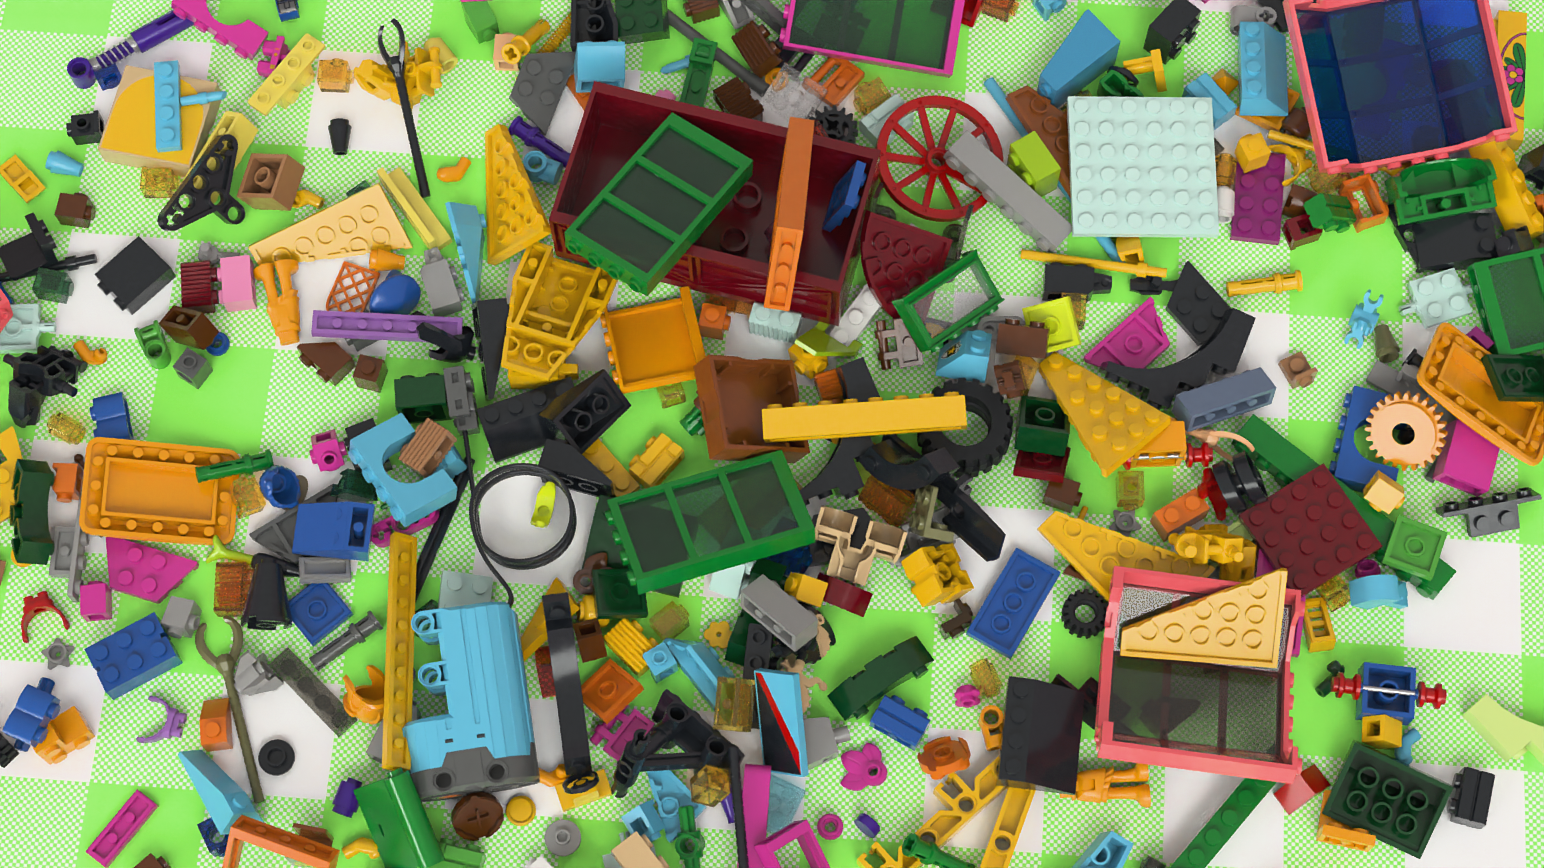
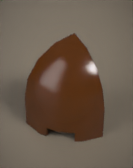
[1282,184,1317,218]

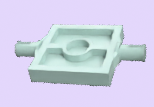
[1398,267,1473,329]
[0,303,57,354]

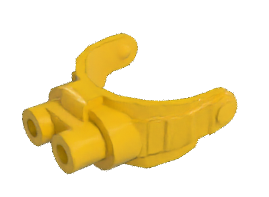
[1268,144,1312,187]

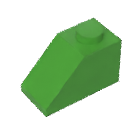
[460,0,500,44]

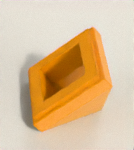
[1212,68,1239,96]

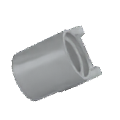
[1230,5,1277,36]

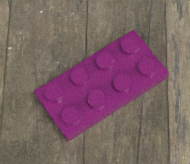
[1230,153,1286,245]

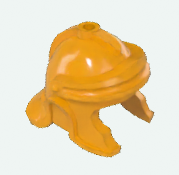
[342,665,385,725]

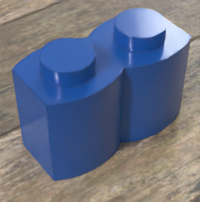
[90,392,134,440]
[2,684,61,748]

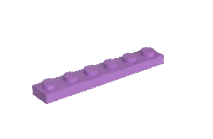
[311,310,463,342]

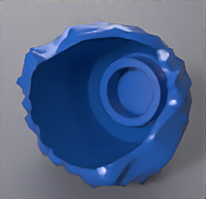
[259,465,301,509]

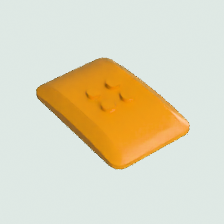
[1416,322,1544,466]
[79,437,240,545]

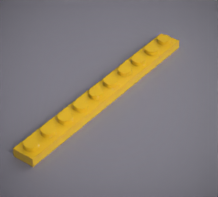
[382,531,417,771]

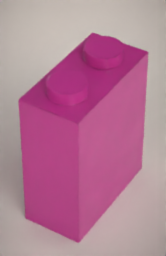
[1432,418,1500,497]

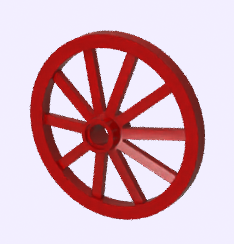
[875,95,1004,222]

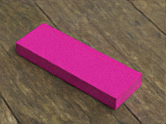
[85,789,159,868]

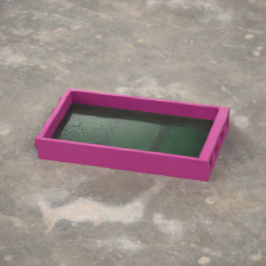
[779,0,965,78]

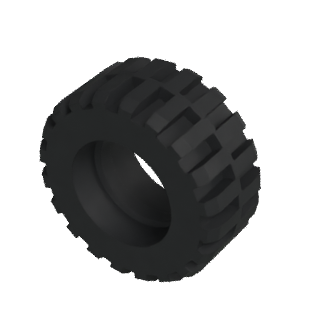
[917,378,1013,478]

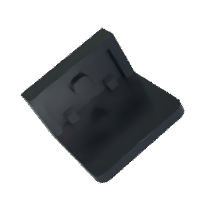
[0,212,58,281]

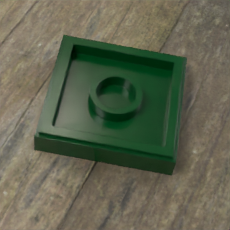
[591,568,648,620]

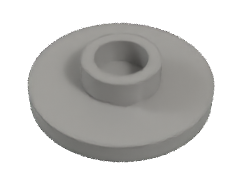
[544,819,581,857]

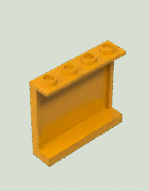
[600,286,706,394]

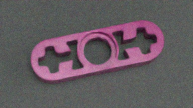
[371,510,439,548]

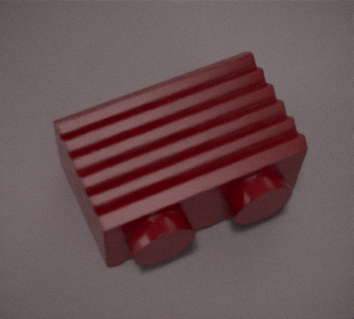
[180,260,219,314]

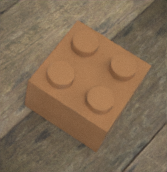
[236,153,305,211]

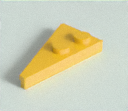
[521,577,580,662]

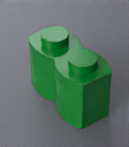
[1097,70,1144,97]

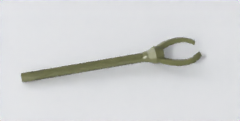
[195,616,265,804]

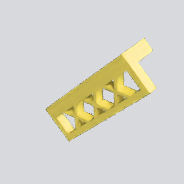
[377,167,453,251]

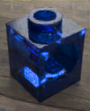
[197,818,229,857]

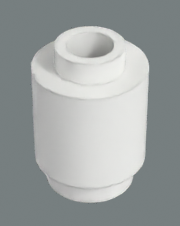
[1217,186,1235,224]

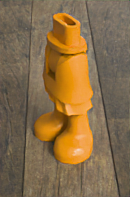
[253,259,301,346]
[1059,763,1151,808]

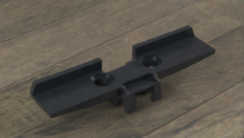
[881,434,1006,562]

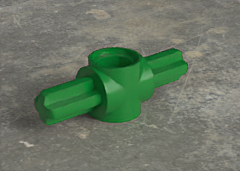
[675,805,705,868]

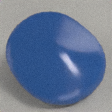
[369,269,421,315]

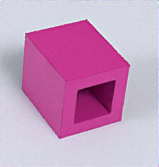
[80,581,112,622]

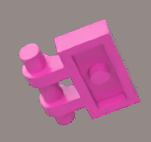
[589,705,655,762]

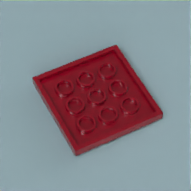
[1238,463,1382,598]

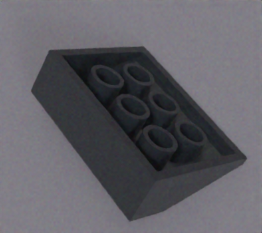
[996,676,1085,795]

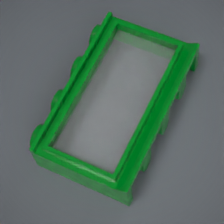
[892,249,1005,353]

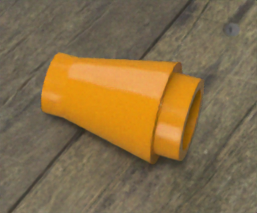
[369,248,405,272]

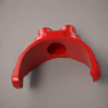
[1197,468,1228,521]
[21,591,70,644]

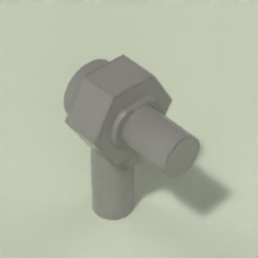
[198,243,240,265]

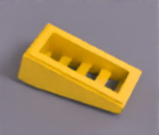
[1303,597,1336,653]

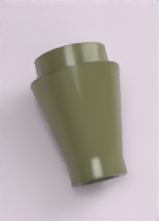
[1374,324,1400,363]

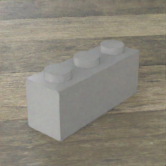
[740,574,818,652]

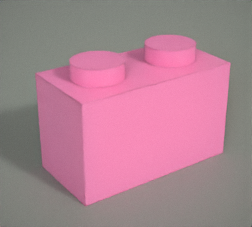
[217,255,257,312]

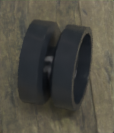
[1212,450,1269,515]

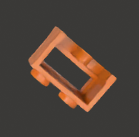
[1338,173,1389,233]

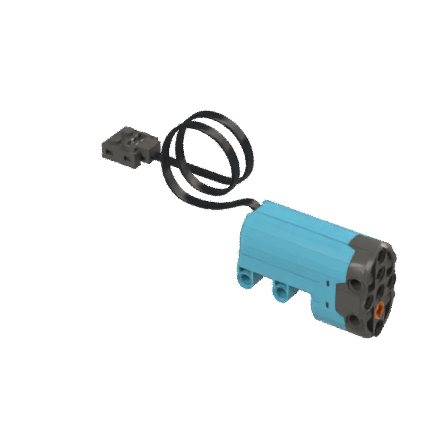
[402,365,577,802]

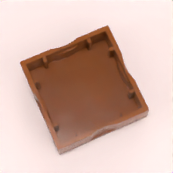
[693,354,810,463]

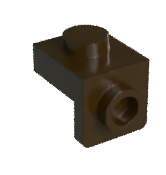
[939,598,973,640]

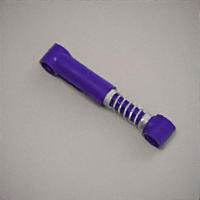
[67,7,210,89]

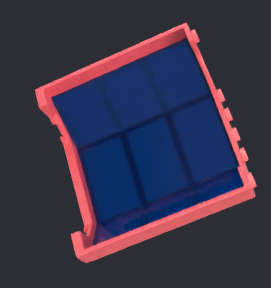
[1282,0,1518,175]

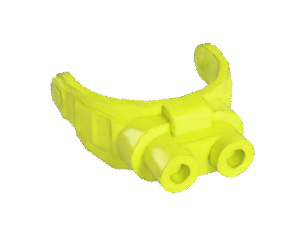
[530,481,556,528]

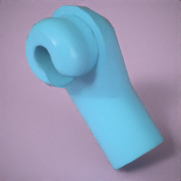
[1394,728,1421,765]

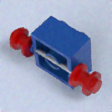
[1331,662,1447,726]

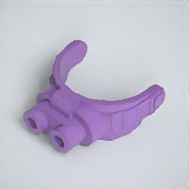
[136,696,187,743]

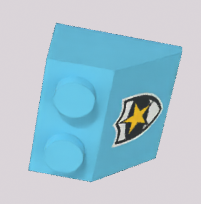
[935,330,992,383]

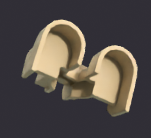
[815,505,907,586]

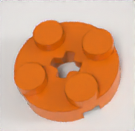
[917,736,971,780]

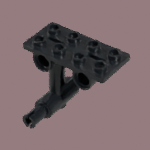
[611,689,745,798]

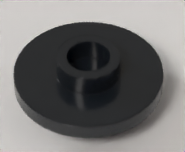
[258,739,295,776]

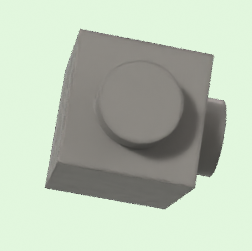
[161,596,202,639]

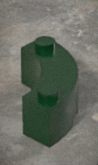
[10,459,54,565]
[724,558,788,666]
[827,636,934,721]

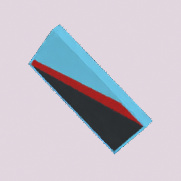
[754,668,809,777]

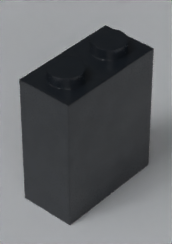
[94,236,176,315]

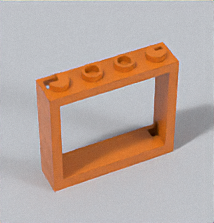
[222,815,340,868]

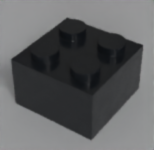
[1143,0,1201,65]

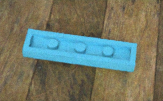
[154,60,182,153]

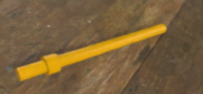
[1020,249,1167,278]

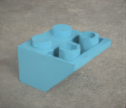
[573,40,625,93]

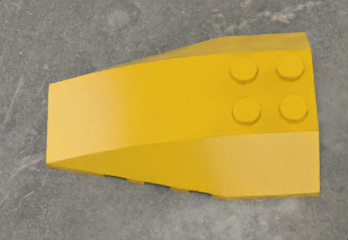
[501,242,618,381]

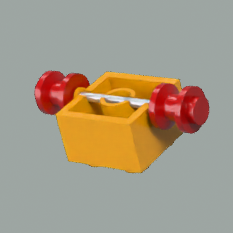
[1122,418,1213,470]

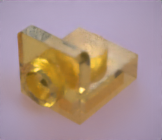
[1315,576,1350,612]

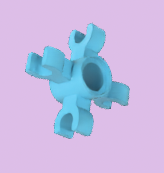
[1344,289,1384,349]

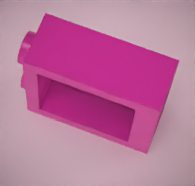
[754,819,830,868]

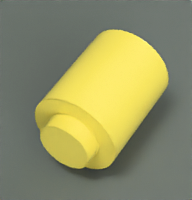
[423,37,458,74]

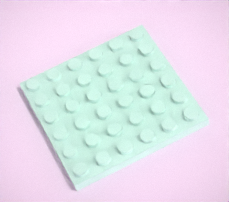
[1067,96,1219,238]

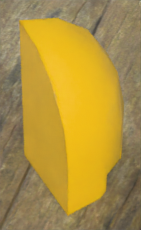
[1116,237,1144,264]

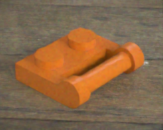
[802,57,865,108]

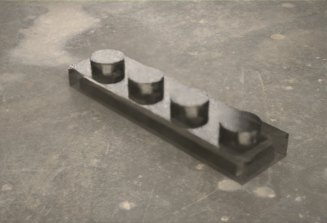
[269,647,358,738]

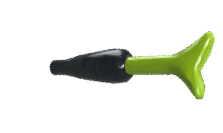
[206,535,299,577]

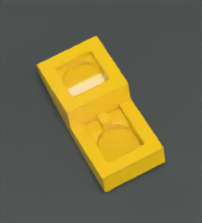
[0,154,46,203]

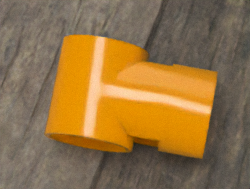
[978,705,1003,751]

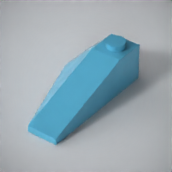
[445,202,487,305]
[178,749,265,835]

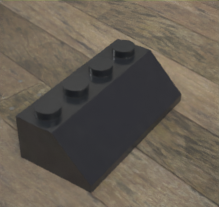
[476,376,574,463]

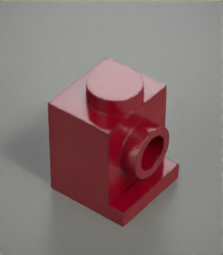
[1282,213,1323,251]

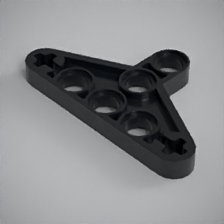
[157,134,245,231]

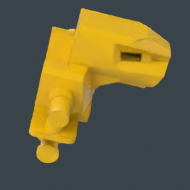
[354,41,444,109]
[1168,524,1257,583]

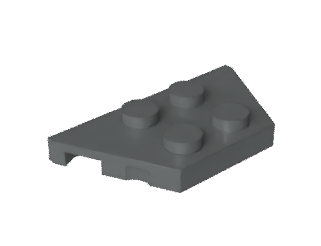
[509,52,576,136]
[249,484,337,565]

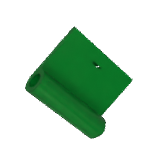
[353,767,445,868]

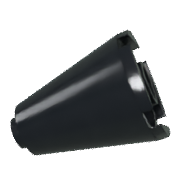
[240,559,292,630]

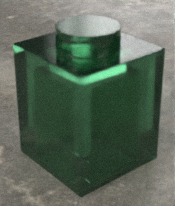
[32,268,74,304]

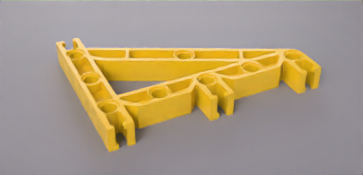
[857,756,1036,868]

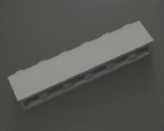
[943,130,1072,253]

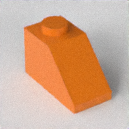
[199,698,233,752]

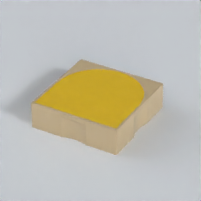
[98,65,222,177]

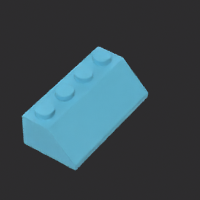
[1237,21,1288,116]

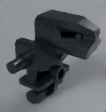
[3,345,88,428]

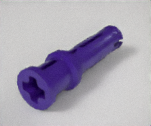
[508,116,570,168]

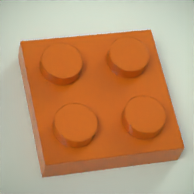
[581,658,644,724]

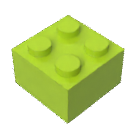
[1006,131,1061,197]

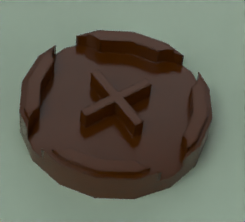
[451,792,504,841]

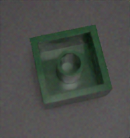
[615,0,670,45]
[394,373,452,424]
[1014,395,1070,457]

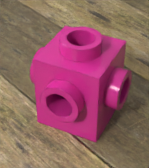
[309,429,348,472]

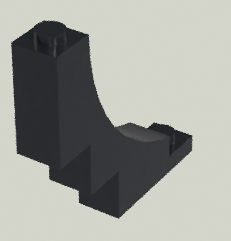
[542,592,592,775]

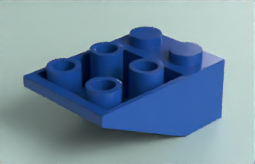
[292,501,375,562]

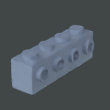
[1172,367,1277,432]

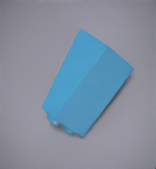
[1037,9,1121,108]

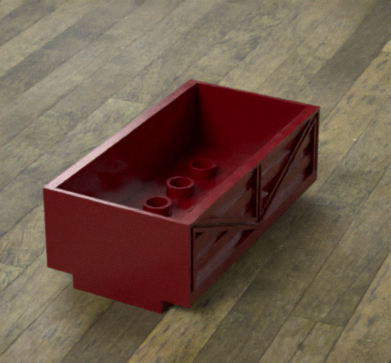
[549,81,881,326]

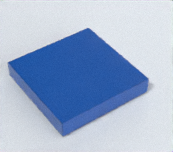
[289,583,354,647]

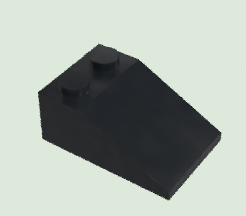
[1412,213,1498,271]
[538,369,631,454]
[538,438,615,498]

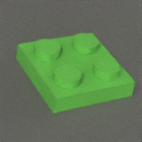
[1381,515,1448,581]

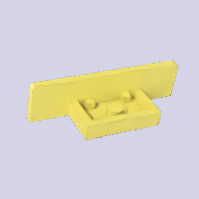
[247,33,326,116]

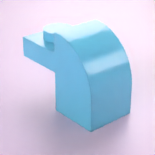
[1349,574,1408,610]

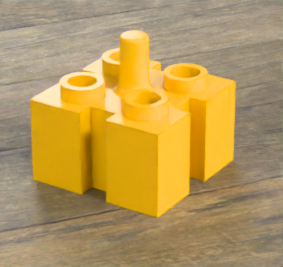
[901,543,974,607]

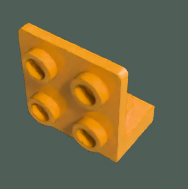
[1316,790,1376,852]

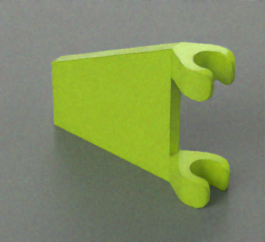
[794,321,863,358]

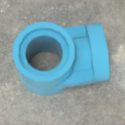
[523,150,563,185]

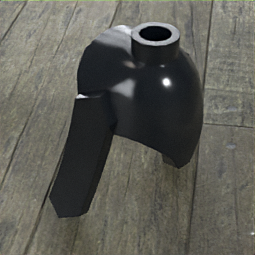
[411,311,476,363]

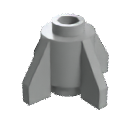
[234,650,284,696]

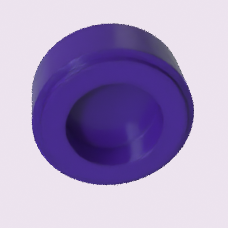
[854,813,880,838]

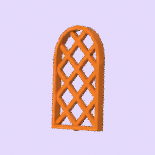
[326,261,381,312]

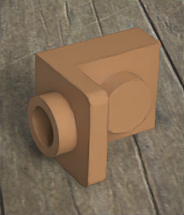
[1278,351,1318,389]

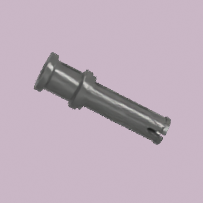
[309,610,384,671]

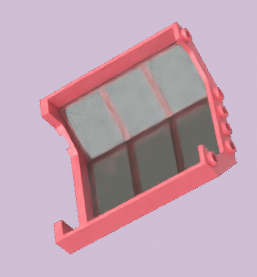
[1094,566,1305,784]

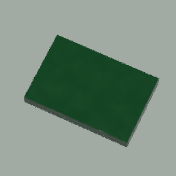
[1481,354,1544,402]

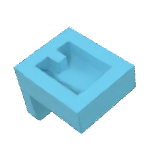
[643,642,678,684]

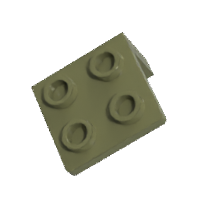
[909,485,954,543]

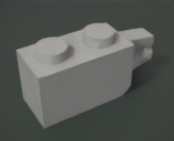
[420,247,465,317]

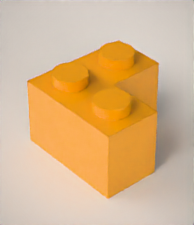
[33,706,95,765]

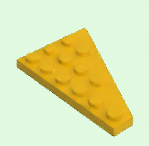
[485,124,551,266]
[1038,351,1171,478]
[1036,511,1216,625]
[1120,568,1288,668]

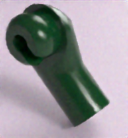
[1315,660,1345,698]

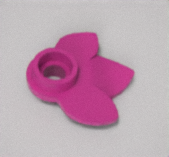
[840,743,888,791]

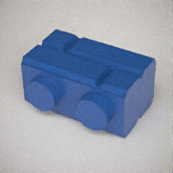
[869,695,931,751]

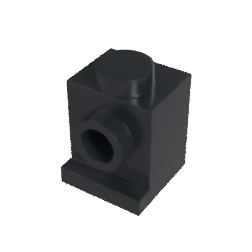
[66,110,104,145]
[1493,226,1535,257]

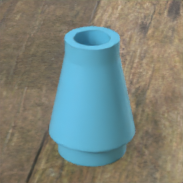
[45,150,84,177]

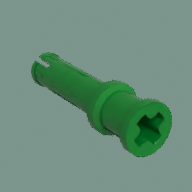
[195,449,274,483]
[902,833,976,868]

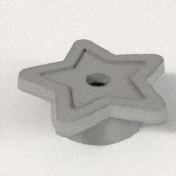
[1109,509,1142,537]
[41,638,75,670]

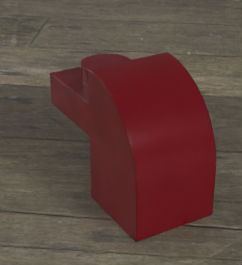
[817,572,873,618]

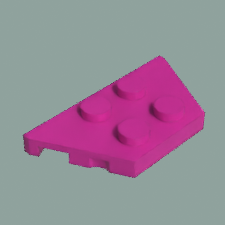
[1083,296,1170,369]
[106,537,199,604]

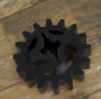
[809,105,858,144]

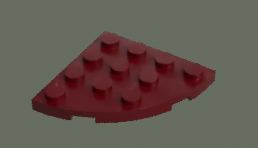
[860,210,953,324]

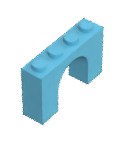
[348,413,457,527]

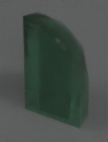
[330,468,378,502]

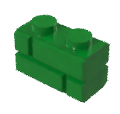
[1303,193,1357,234]

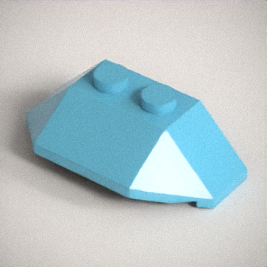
[663,638,735,726]

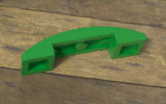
[679,37,718,107]

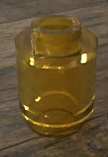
[1215,153,1238,188]
[46,412,86,445]
[969,658,1003,699]

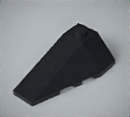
[570,0,619,52]
[471,298,509,401]

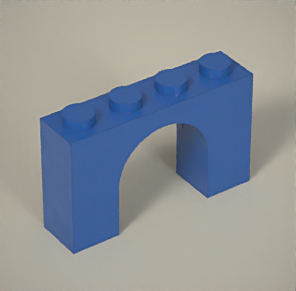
[1328,385,1408,493]

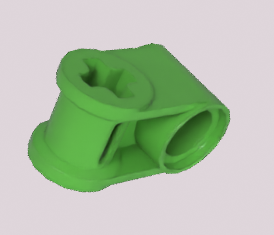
[134,320,171,370]

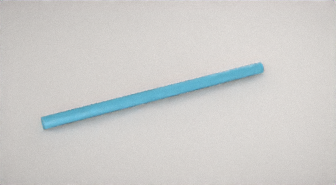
[983,77,1126,263]

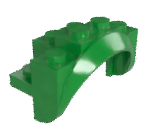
[1385,158,1497,226]

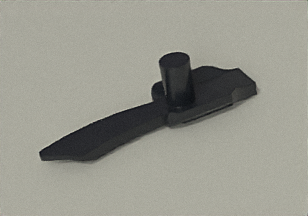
[1129,276,1178,295]

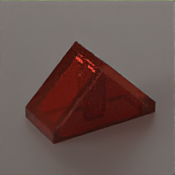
[535,646,556,698]

